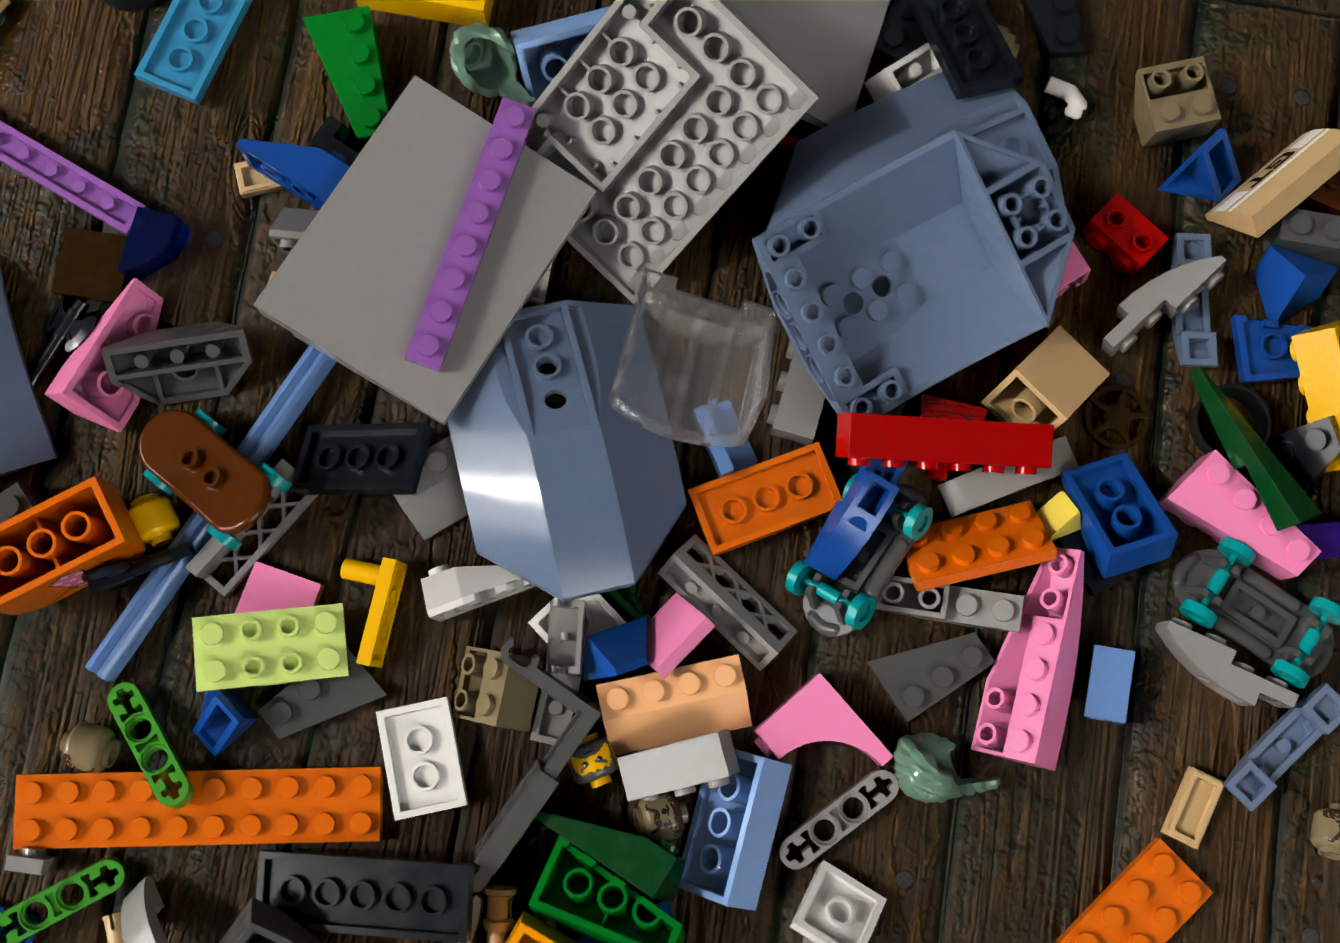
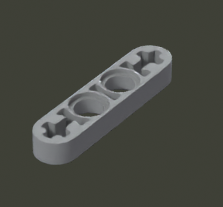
[778,769,899,870]

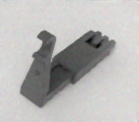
[473,636,601,892]

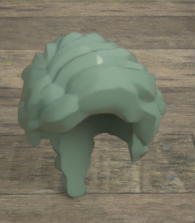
[449,21,536,107]
[894,732,1000,803]

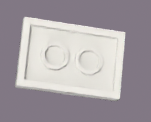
[376,697,469,821]

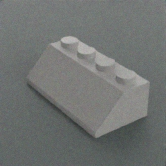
[394,436,468,541]

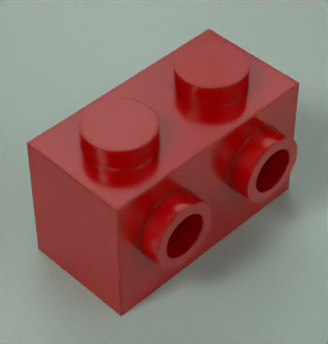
[1081,193,1170,277]

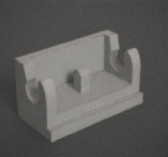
[545,599,586,675]

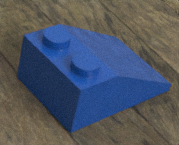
[236,138,350,210]
[1061,452,1178,579]

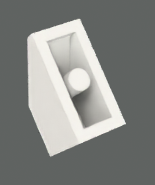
[864,43,943,102]

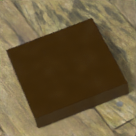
[51,227,138,304]

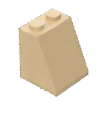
[981,325,1110,430]

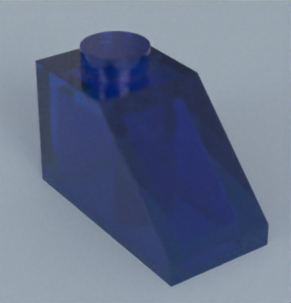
[117,206,189,281]

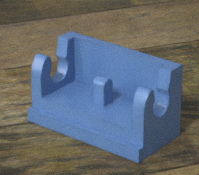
[1083,645,1135,725]

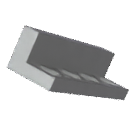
[185,458,318,598]
[658,534,798,671]

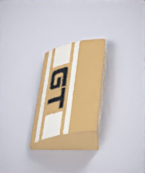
[1205,128,1340,238]

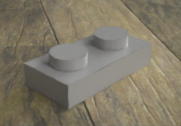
[530,673,582,745]

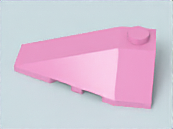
[45,278,164,432]

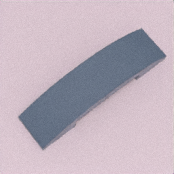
[1170,233,1218,368]
[1223,683,1340,812]

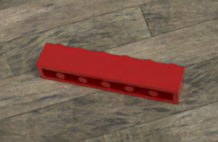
[835,413,1054,475]

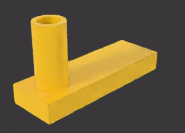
[340,557,408,668]

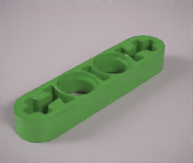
[107,682,194,809]
[0,857,127,943]

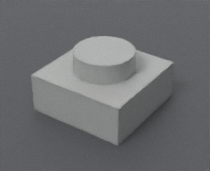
[4,846,59,875]

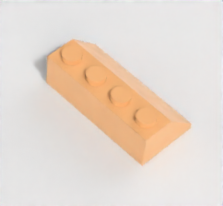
[596,654,752,756]

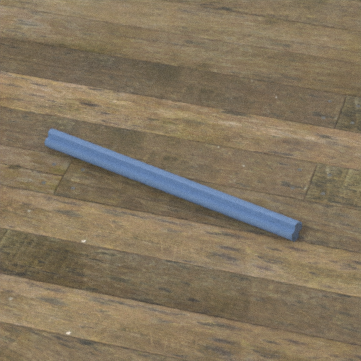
[85,345,337,682]

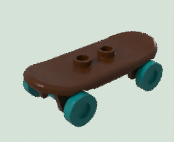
[139,408,293,552]

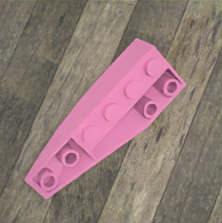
[971,547,1084,771]

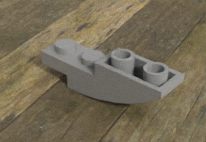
[1101,256,1226,357]
[875,575,1024,633]
[1155,618,1299,708]

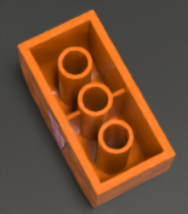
[0,476,146,615]

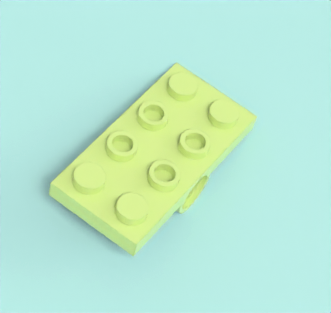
[192,603,349,692]

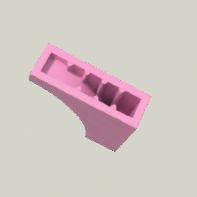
[753,673,894,766]

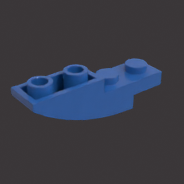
[803,459,908,580]

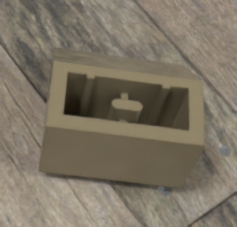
[1134,56,1222,148]
[452,646,544,732]

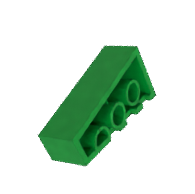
[302,6,392,148]
[528,835,686,943]

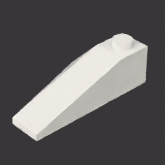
[421,564,536,622]

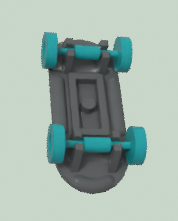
[785,473,933,637]
[1172,537,1340,689]

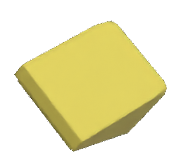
[1037,491,1081,541]

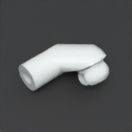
[1044,76,1087,120]

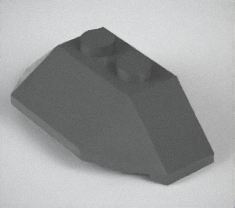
[101,321,253,405]

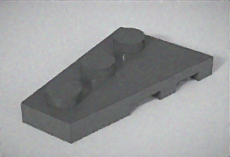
[865,632,995,722]
[257,643,389,739]

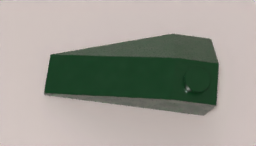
[535,811,686,902]

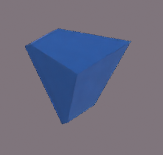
[1157,128,1242,203]
[1254,244,1337,324]
[581,616,648,681]
[192,689,259,757]

